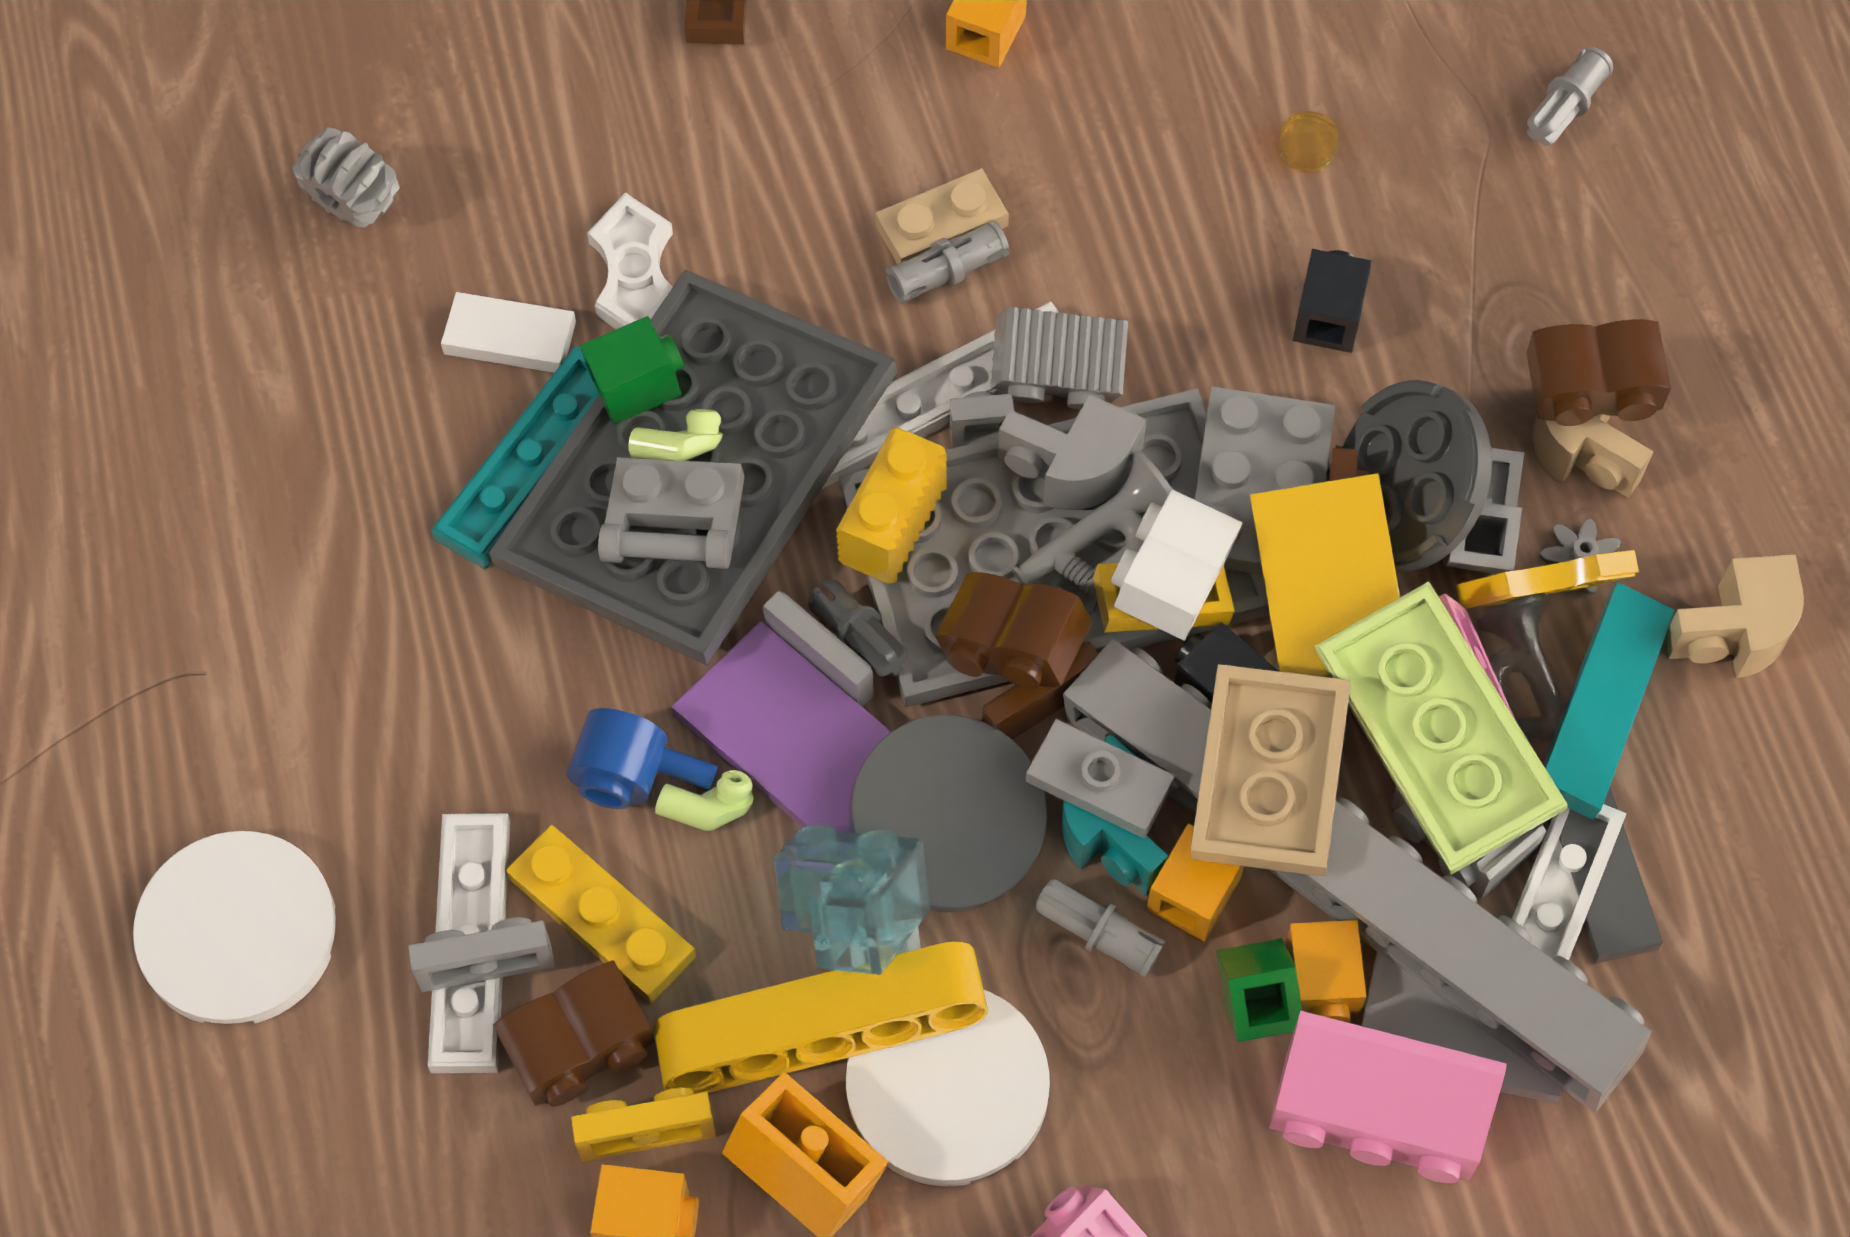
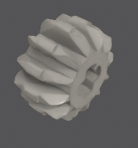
[292,127,400,228]

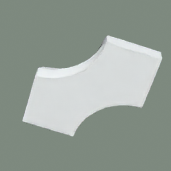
[587,193,673,329]

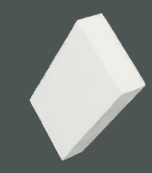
[441,292,576,373]

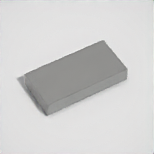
[763,591,874,707]

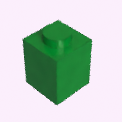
[579,316,684,425]
[1216,938,1302,1042]

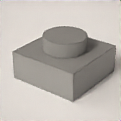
[950,391,1014,448]

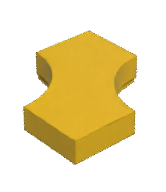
[1456,550,1639,609]

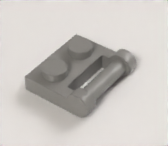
[598,457,745,569]

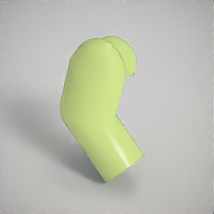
[628,409,723,461]
[655,770,754,831]

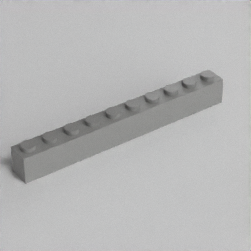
[1063,639,1652,1113]

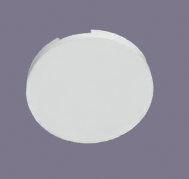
[133,831,336,1024]
[846,990,1050,1187]

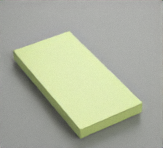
[1314,582,1568,875]

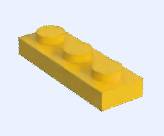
[506,825,696,1004]

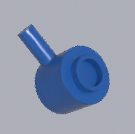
[567,708,718,809]

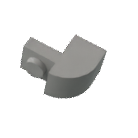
[998,395,1147,510]
[1443,448,1524,574]

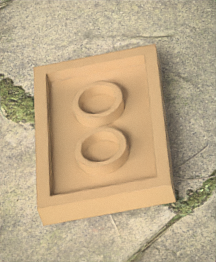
[1191,664,1351,877]

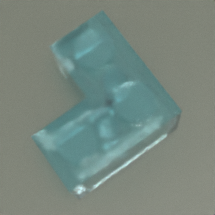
[773,825,931,975]

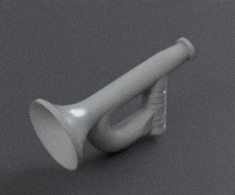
[1012,450,1172,602]

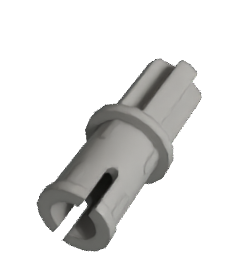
[1527,46,1614,146]
[1036,880,1166,978]

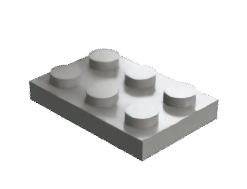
[1194,386,1335,575]

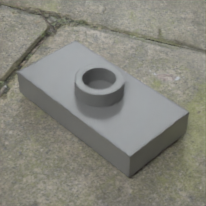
[1026,719,1175,839]

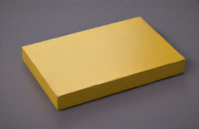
[1250,473,1400,678]

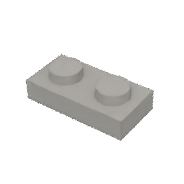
[408,917,554,992]

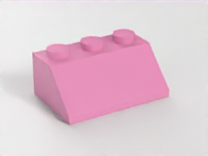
[1269,1011,1507,1184]

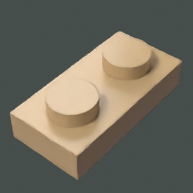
[875,168,1009,264]

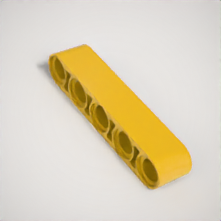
[653,942,988,1094]

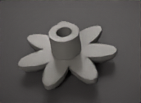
[1540,519,1621,595]

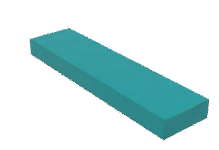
[431,346,598,570]
[1543,582,1675,820]

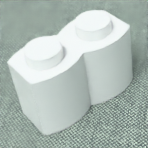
[1111,489,1242,641]

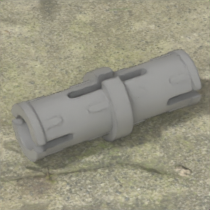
[886,221,1009,304]

